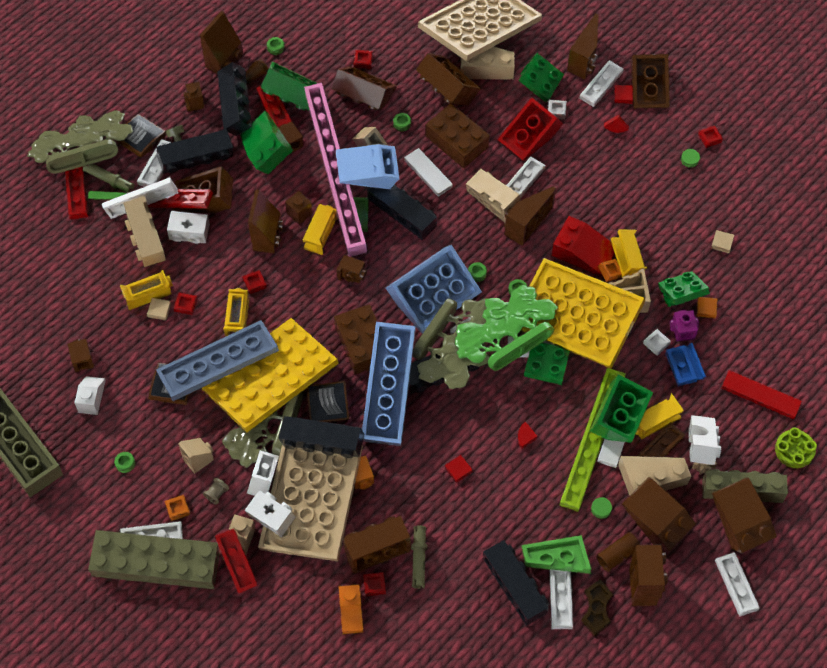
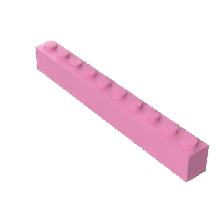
[304,83,367,257]

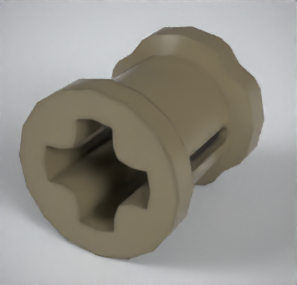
[203,478,229,505]

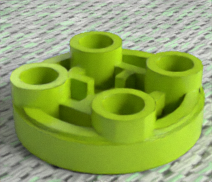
[775,427,817,468]

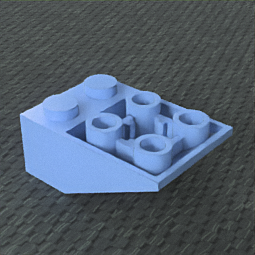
[336,144,399,189]

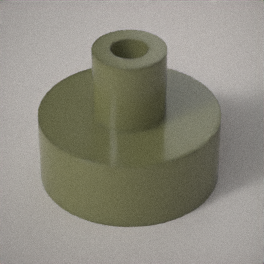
[166,125,185,142]

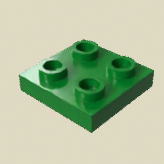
[518,53,564,102]
[658,271,710,307]
[524,343,570,385]

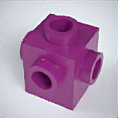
[670,310,699,341]

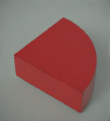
[604,115,629,133]
[518,421,537,449]

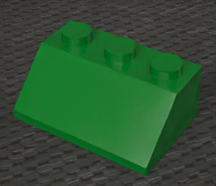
[260,62,319,111]
[590,374,653,443]

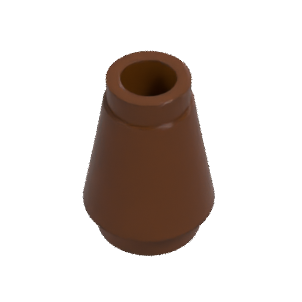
[246,59,269,84]

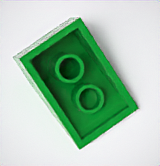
[240,111,293,174]

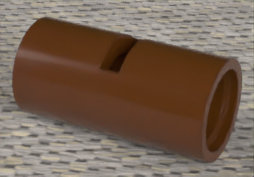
[596,532,640,572]

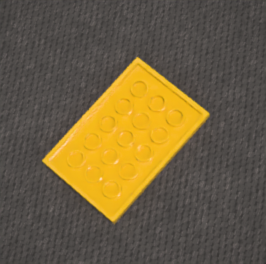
[520,258,646,368]
[202,318,339,433]

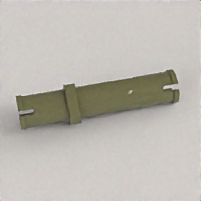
[83,163,135,194]
[411,526,427,588]

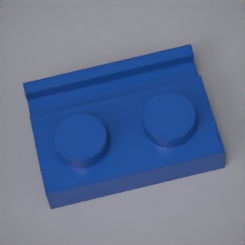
[665,343,706,386]

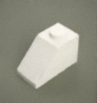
[75,376,105,415]
[247,451,279,496]

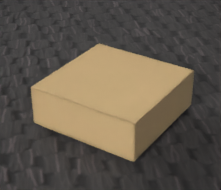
[711,230,734,253]
[147,298,171,321]

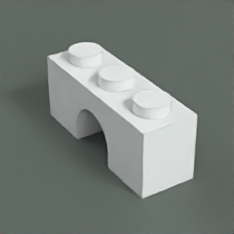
[688,415,721,465]

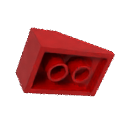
[497,97,563,161]
[552,216,615,277]

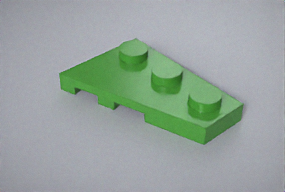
[522,535,591,574]

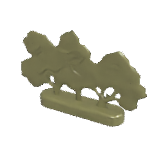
[27,110,133,174]
[412,298,489,389]
[222,390,304,468]

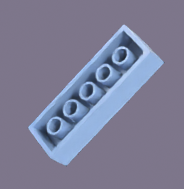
[362,322,416,446]

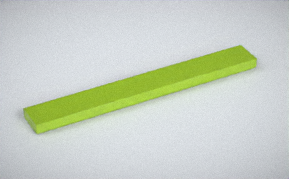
[559,368,626,512]

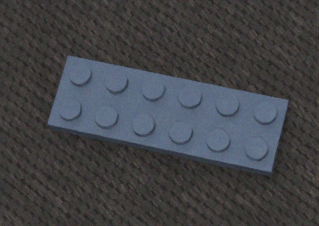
[156,320,279,401]

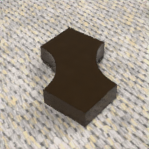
[581,579,613,636]

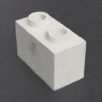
[167,211,210,244]
[245,491,295,537]

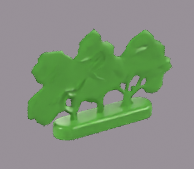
[454,285,558,371]

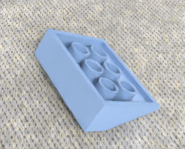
[386,245,482,333]

